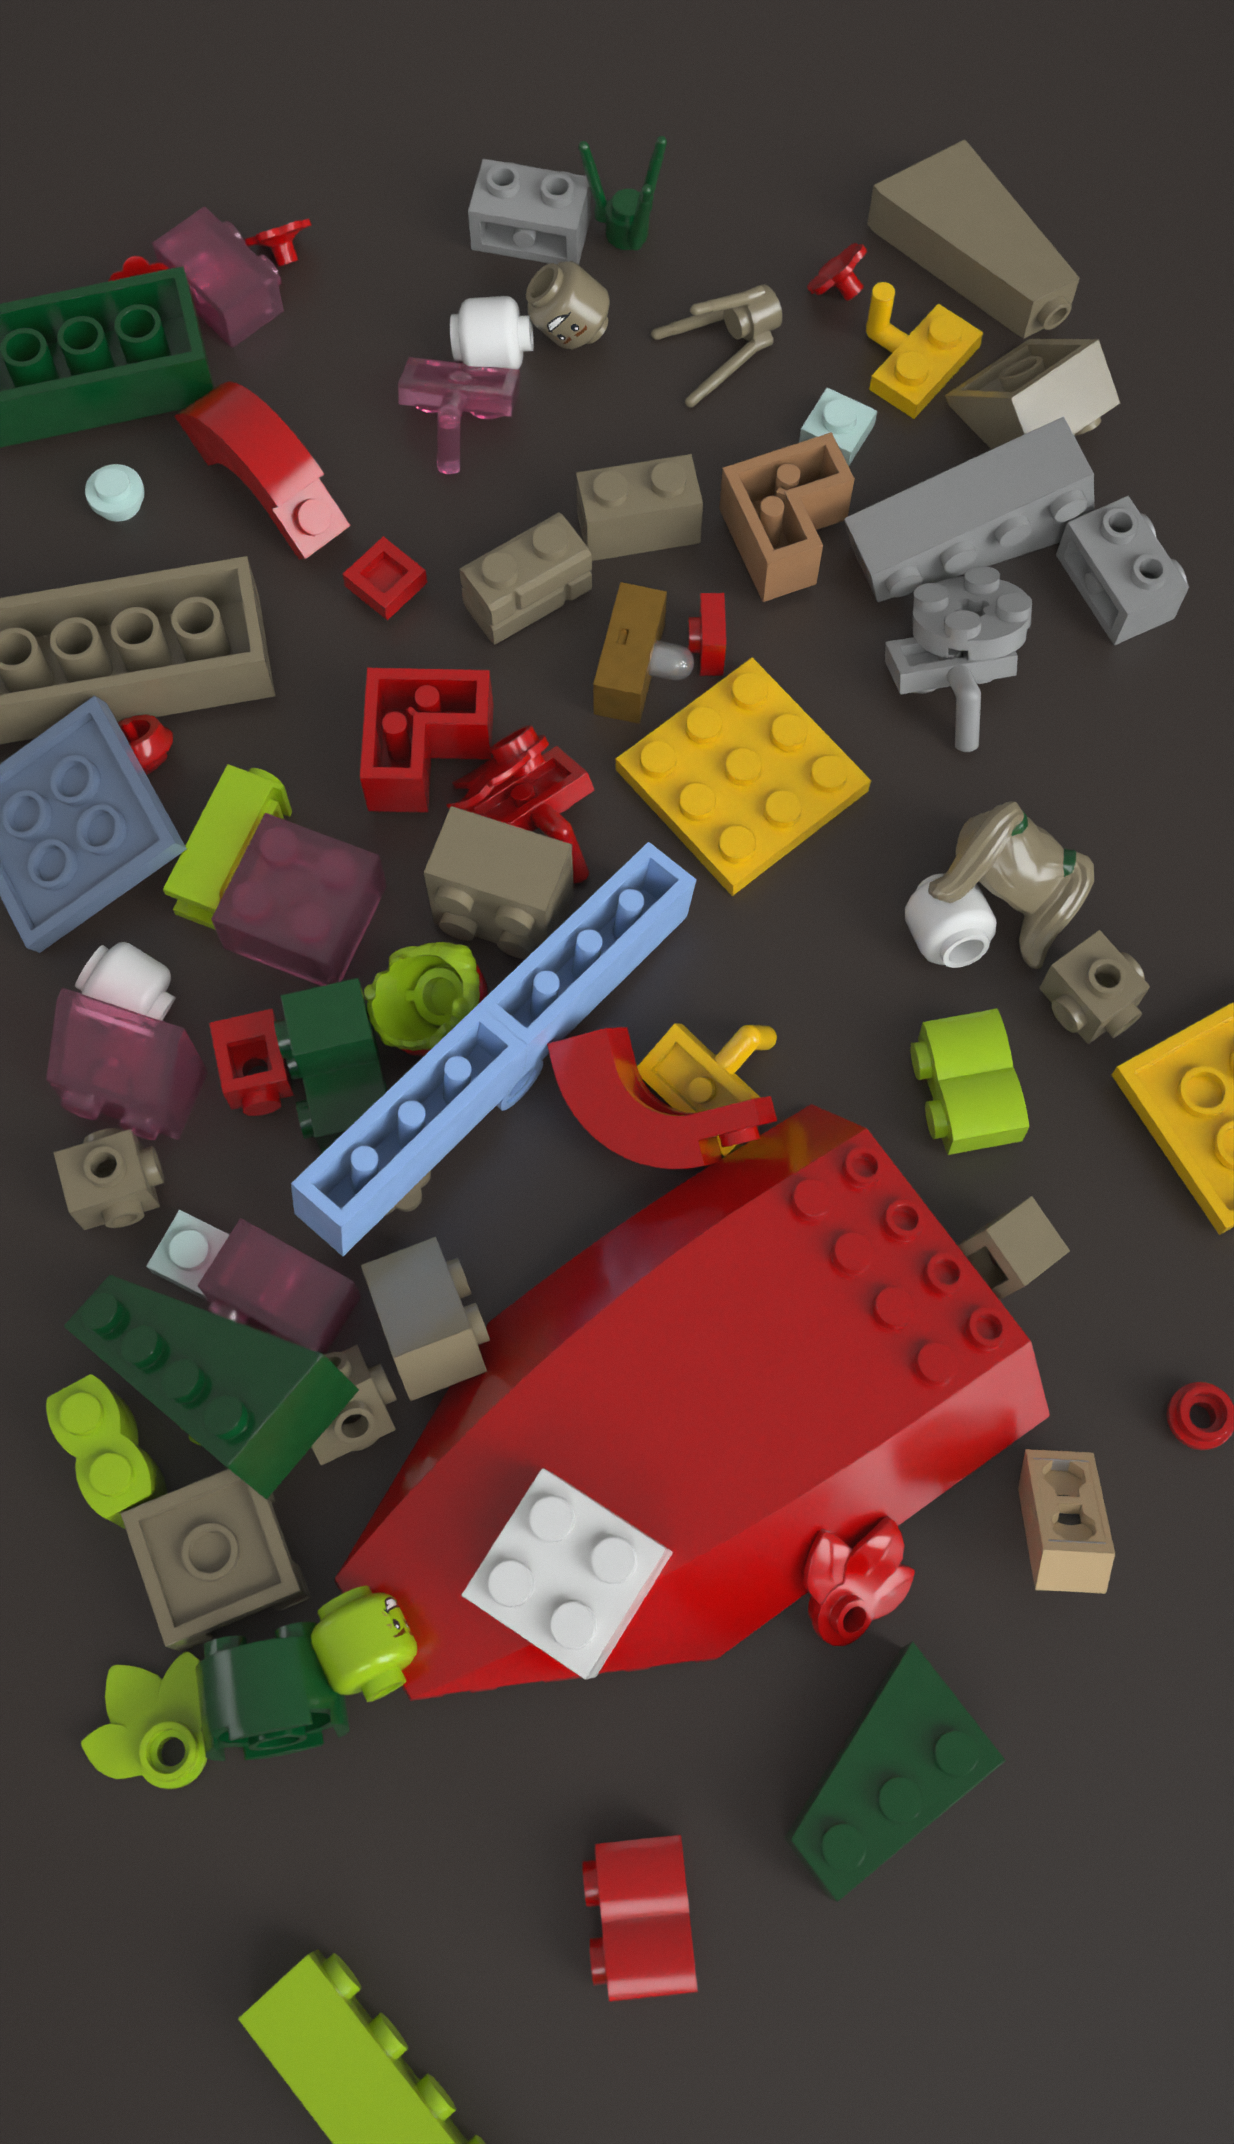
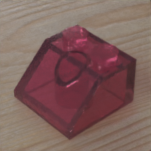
[46,987,208,1140]

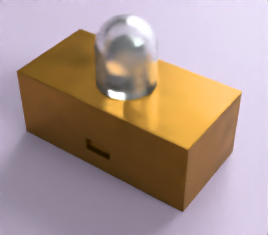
[593,582,694,724]

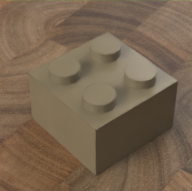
[424,806,574,959]

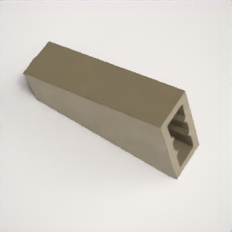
[867,139,1080,339]

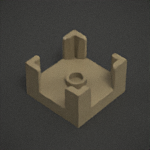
[121,1469,311,1652]

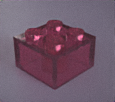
[211,813,387,986]

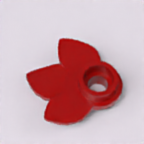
[446,725,549,810]
[803,1516,915,1646]

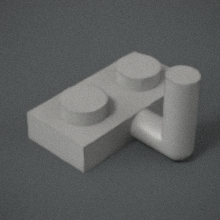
[885,637,1018,752]

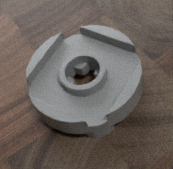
[912,566,1032,661]

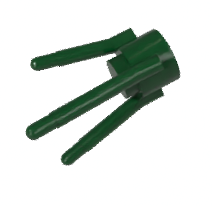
[578,136,667,250]

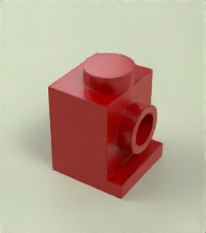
[209,1009,294,1116]

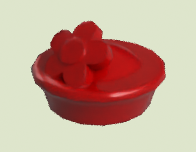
[118,714,173,775]

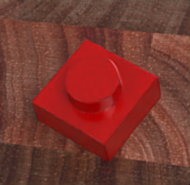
[343,536,427,620]
[688,593,726,676]

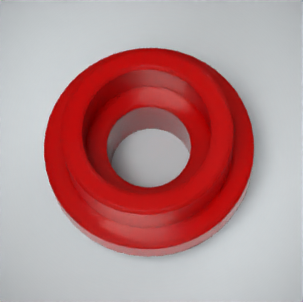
[1167,1382,1234,1450]

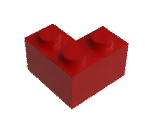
[360,668,494,812]

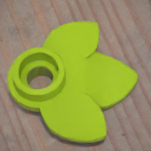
[81,1651,207,1789]

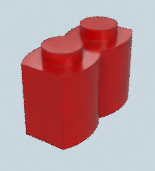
[582,1835,698,2002]

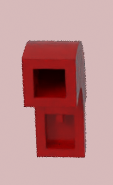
[174,381,350,560]
[547,1027,777,1169]

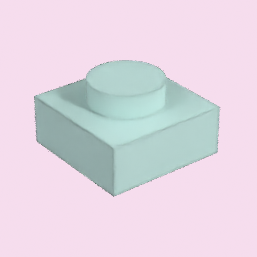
[799,388,877,466]
[146,1210,240,1301]

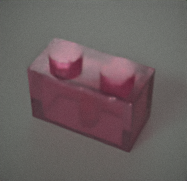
[152,206,284,348]
[197,1218,361,1355]

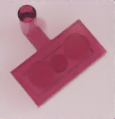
[398,357,520,474]

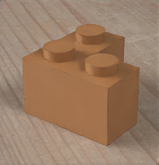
[719,432,855,602]

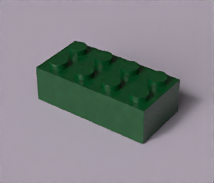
[0,266,214,448]

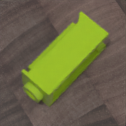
[163,764,292,936]

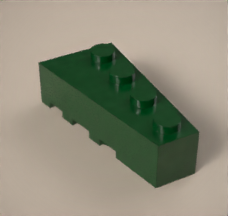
[64,1275,359,1500]

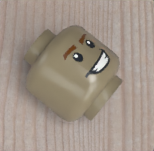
[526,261,610,349]

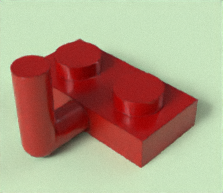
[465,746,594,884]

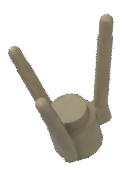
[651,284,782,407]

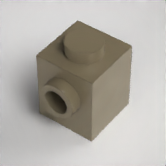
[957,1196,1070,1300]

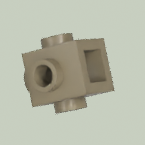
[1039,930,1150,1044]
[53,1128,164,1230]
[312,1345,397,1465]

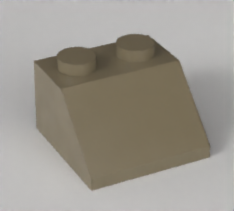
[945,339,1120,450]

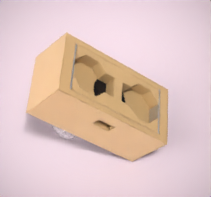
[1018,1449,1115,1593]

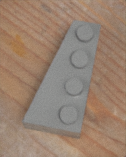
[844,416,1095,602]

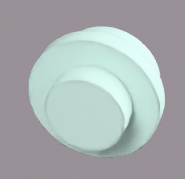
[85,464,145,522]

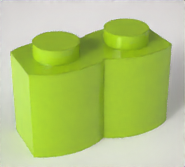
[910,1008,1029,1155]
[46,1374,167,1529]

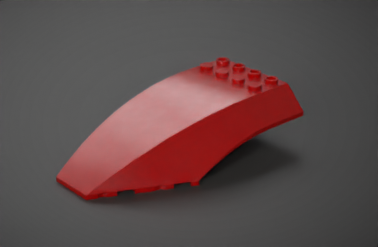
[334,1104,1050,1701]

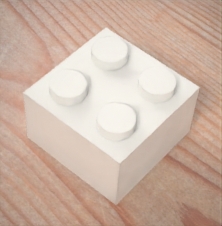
[462,1468,673,1679]

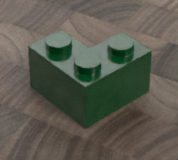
[274,978,387,1153]

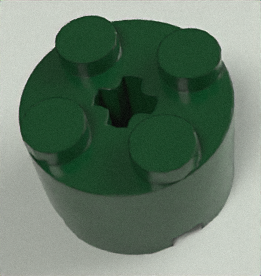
[195,1622,350,1761]

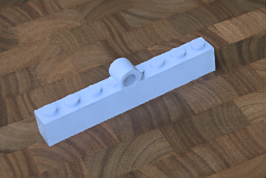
[291,842,697,1256]

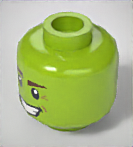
[311,1585,418,1702]

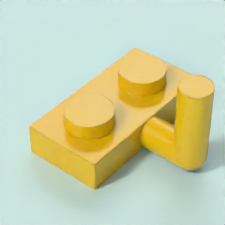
[866,282,983,419]
[637,1023,777,1157]

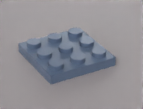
[0,695,187,953]

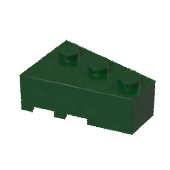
[784,1642,1006,1902]

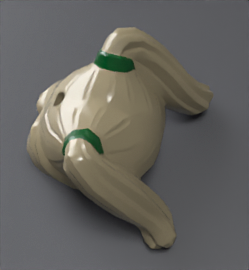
[928,801,1094,969]

